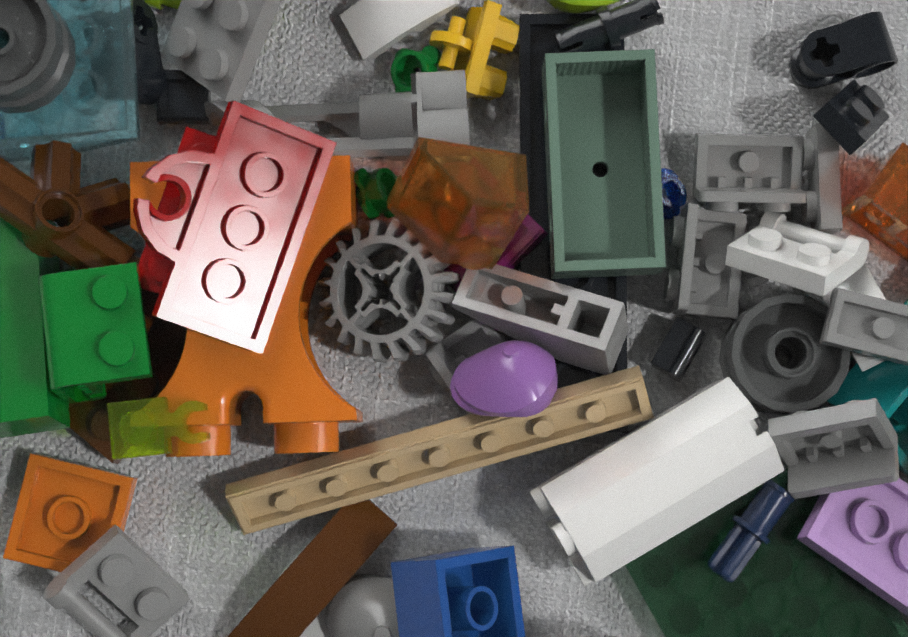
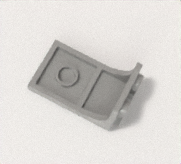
[161,0,282,103]

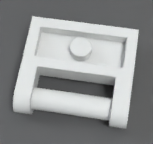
[725,212,869,297]

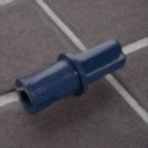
[708,480,795,582]

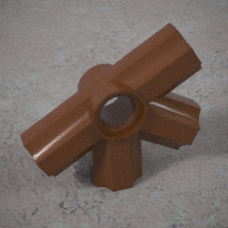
[0,140,136,270]

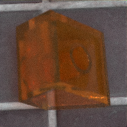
[387,137,529,270]

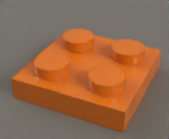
[3,453,138,572]

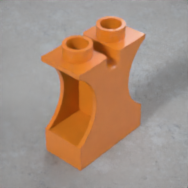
[130,155,363,457]

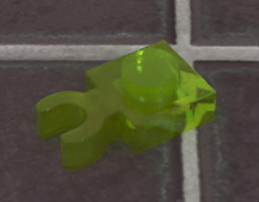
[107,397,211,460]

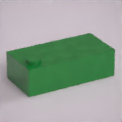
[0,217,70,438]

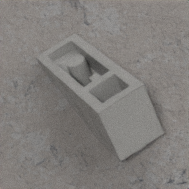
[452,257,629,375]

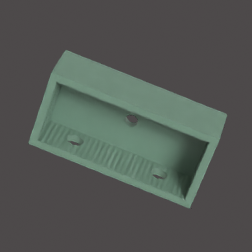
[542,49,666,279]

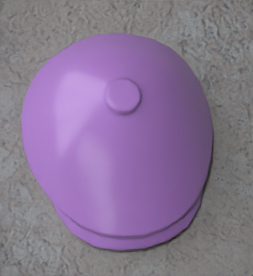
[450,340,558,417]

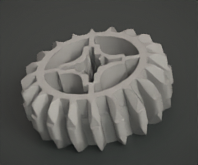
[318,218,461,363]

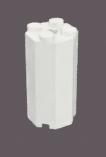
[529,377,785,587]

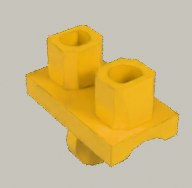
[429,0,520,100]

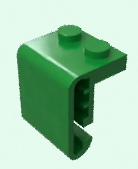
[38,262,152,403]

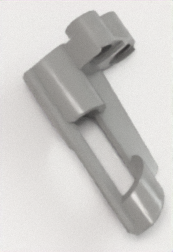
[204,70,470,161]

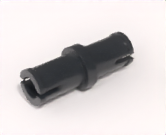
[553,0,664,53]

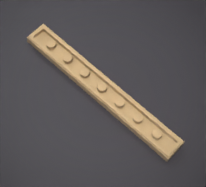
[225,365,654,535]

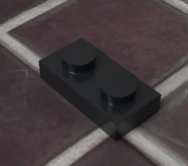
[813,80,889,155]

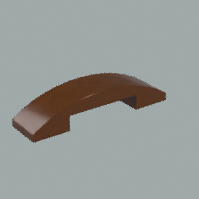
[228,499,398,637]

